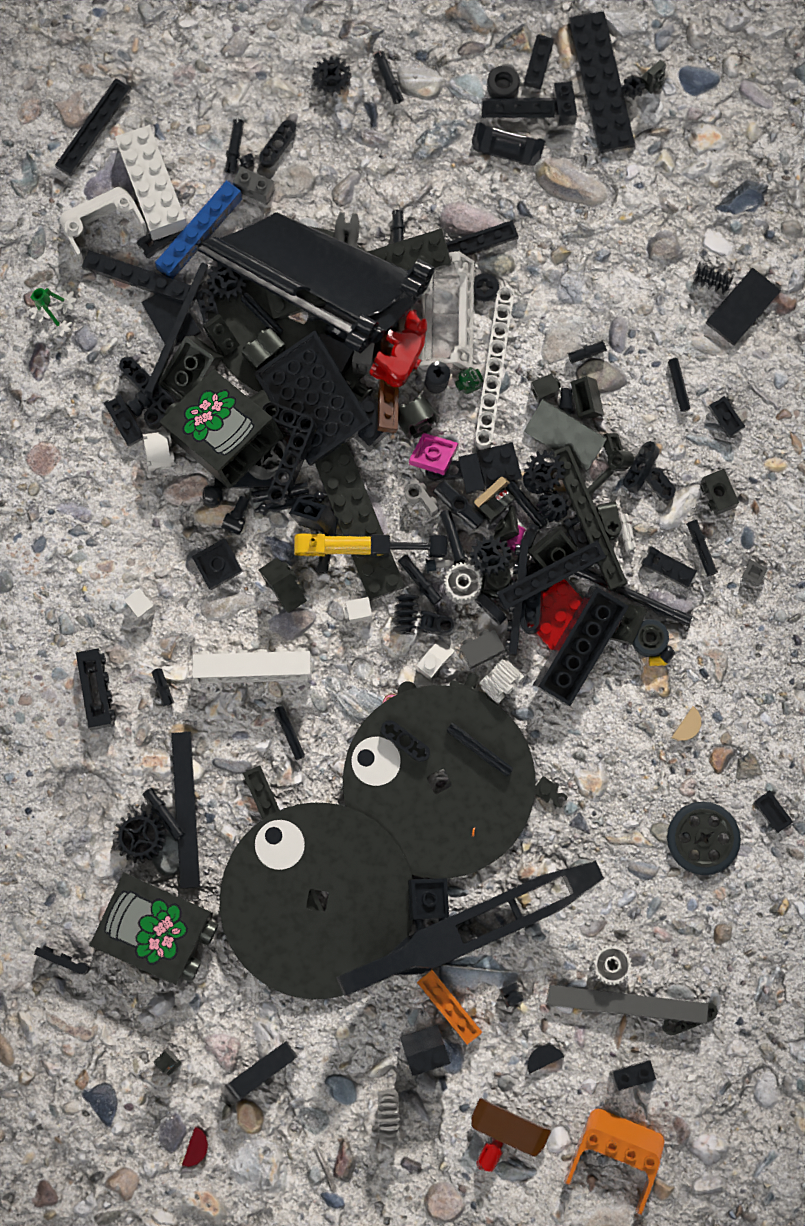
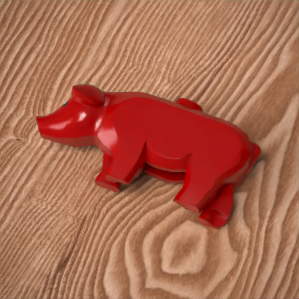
[369,309,428,387]

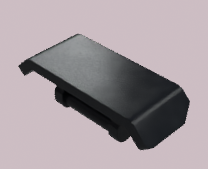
[472,122,545,166]

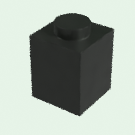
[530,373,561,404]

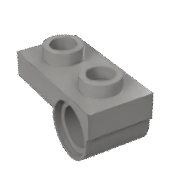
[405,479,439,517]

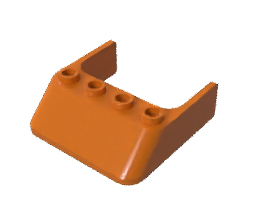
[564,1109,665,1215]

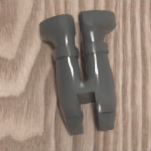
[334,212,360,248]

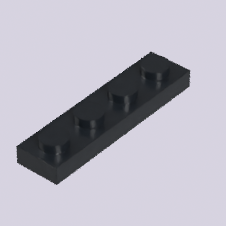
[481,98,555,118]

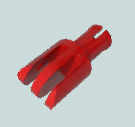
[476,1138,504,1172]

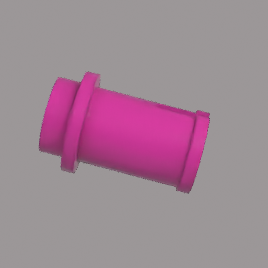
[507,526,526,551]

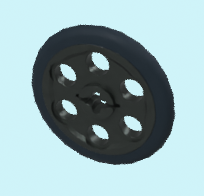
[667,801,741,875]

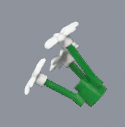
[29,288,77,339]

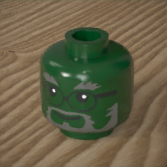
[454,367,484,395]

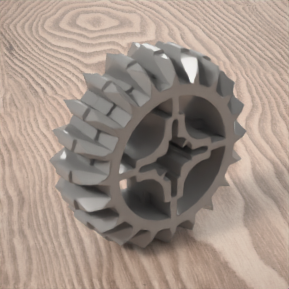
[378,1089,399,1145]

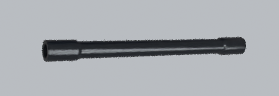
[574,568,693,626]

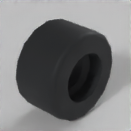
[487,65,520,98]

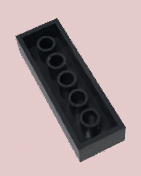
[533,586,629,706]

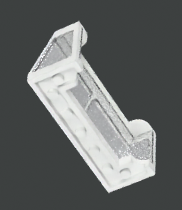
[418,251,474,371]

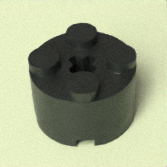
[398,395,440,439]

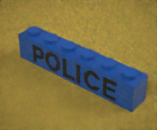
[155,180,242,279]

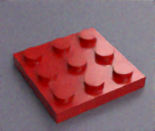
[530,579,583,652]

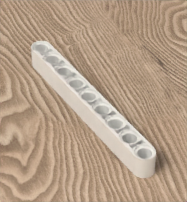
[475,287,514,450]

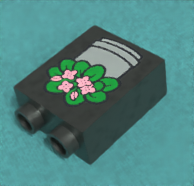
[160,369,284,489]
[89,872,218,986]

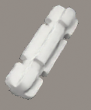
[619,514,636,551]

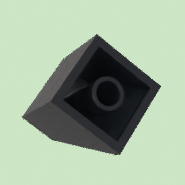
[400,1025,451,1077]

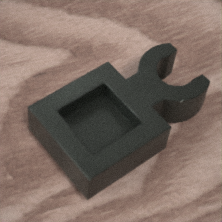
[535,776,568,808]

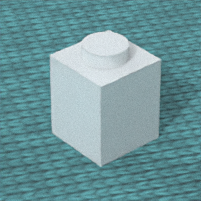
[124,588,155,621]
[343,597,372,623]

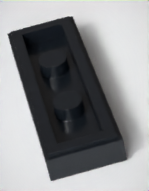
[523,34,555,90]

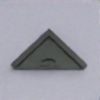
[493,505,520,543]

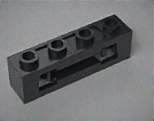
[76,648,116,731]

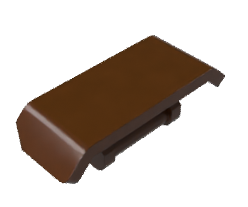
[471,1098,551,1157]

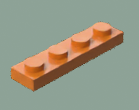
[417,970,482,1045]

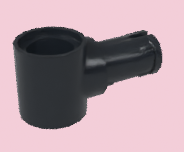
[221,496,250,535]

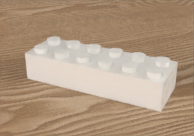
[115,125,187,240]
[193,648,312,684]

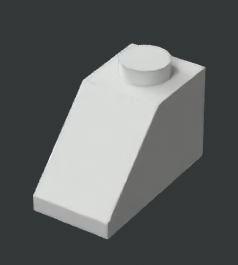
[416,640,455,681]

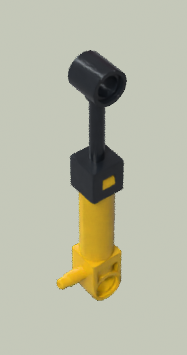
[294,534,448,558]

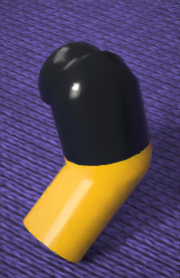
[648,646,675,666]

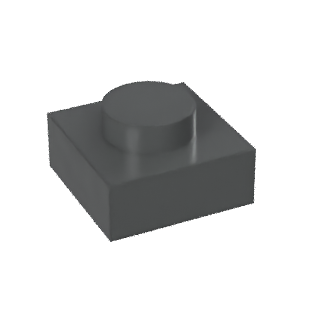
[741,560,768,586]

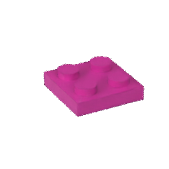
[409,433,458,475]

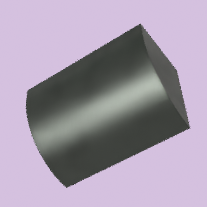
[570,376,604,419]

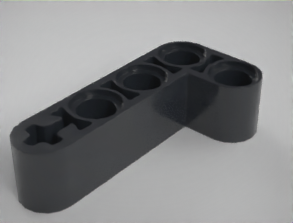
[119,357,175,430]
[221,1041,298,1106]

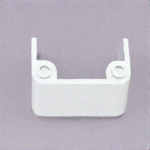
[60,187,148,265]

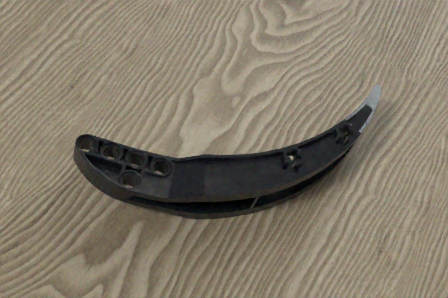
[336,861,605,996]

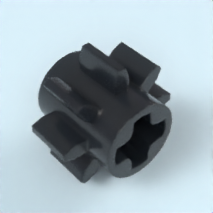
[621,75,645,100]

